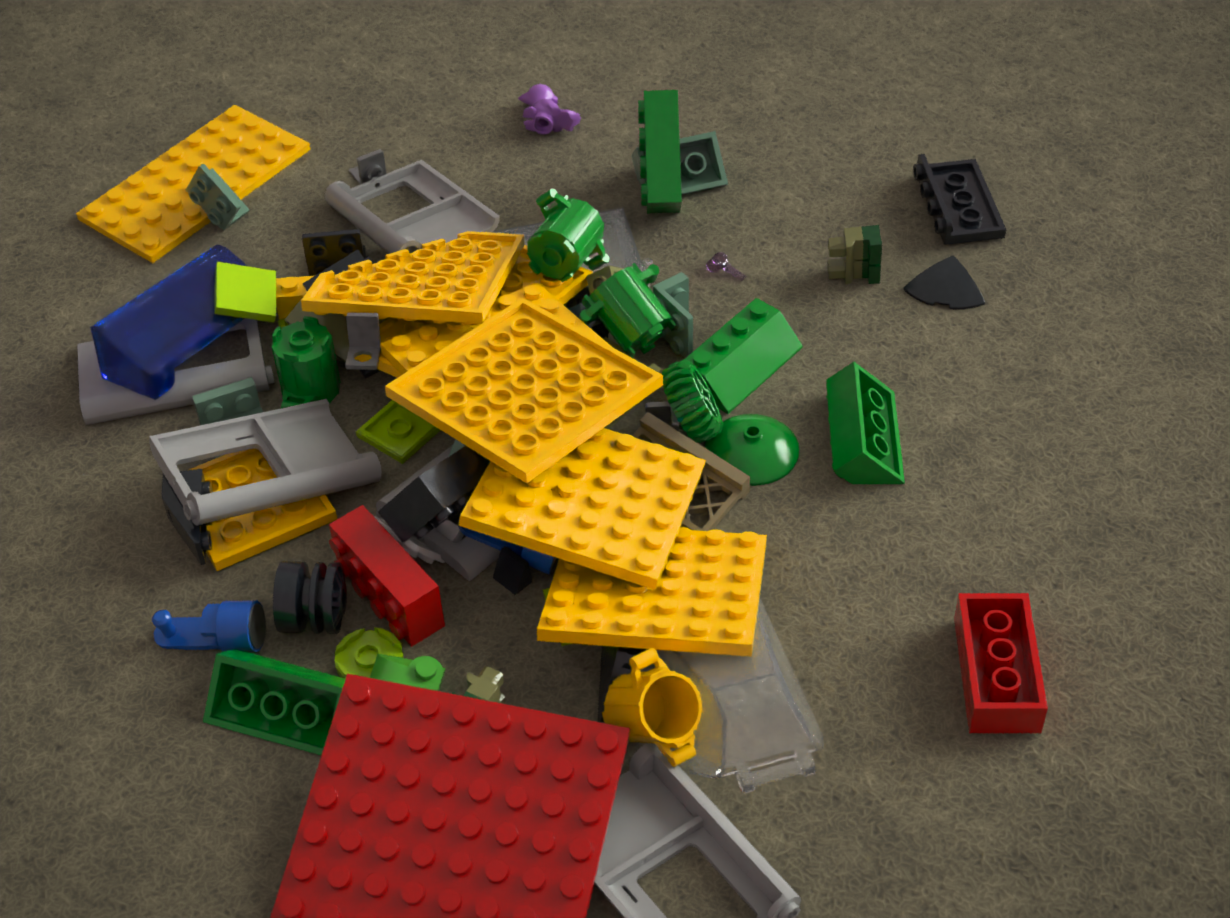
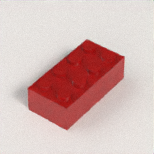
[329,505,445,647]
[954,593,1048,733]

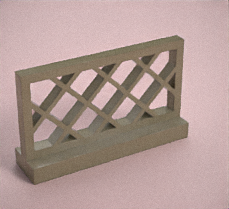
[632,412,750,531]

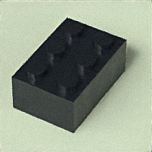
[378,446,488,543]

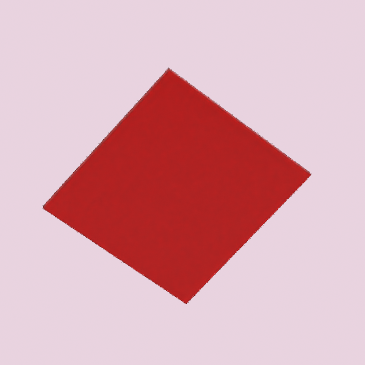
[270,674,631,918]

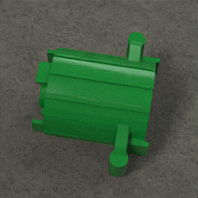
[527,189,609,282]
[579,263,676,358]
[272,316,341,408]

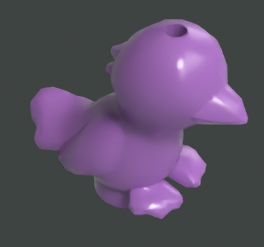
[518,84,581,134]

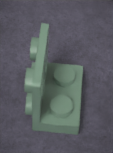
[186,164,250,230]
[653,272,693,358]
[192,377,263,459]

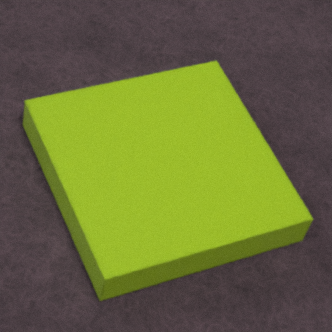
[214,262,276,323]
[356,400,440,464]

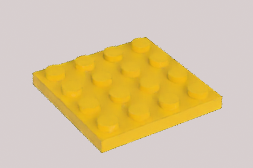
[189,449,337,571]

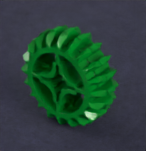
[661,359,723,443]

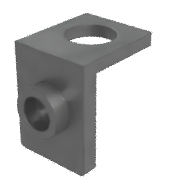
[349,149,387,185]
[345,313,381,370]

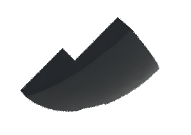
[903,255,986,310]

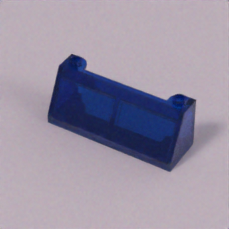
[90,244,278,400]

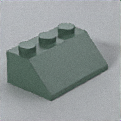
[631,131,728,195]

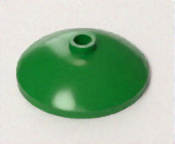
[705,414,799,486]

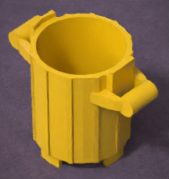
[602,648,703,767]

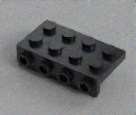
[913,154,1006,245]

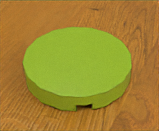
[334,628,404,679]

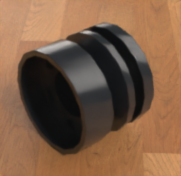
[273,561,347,634]

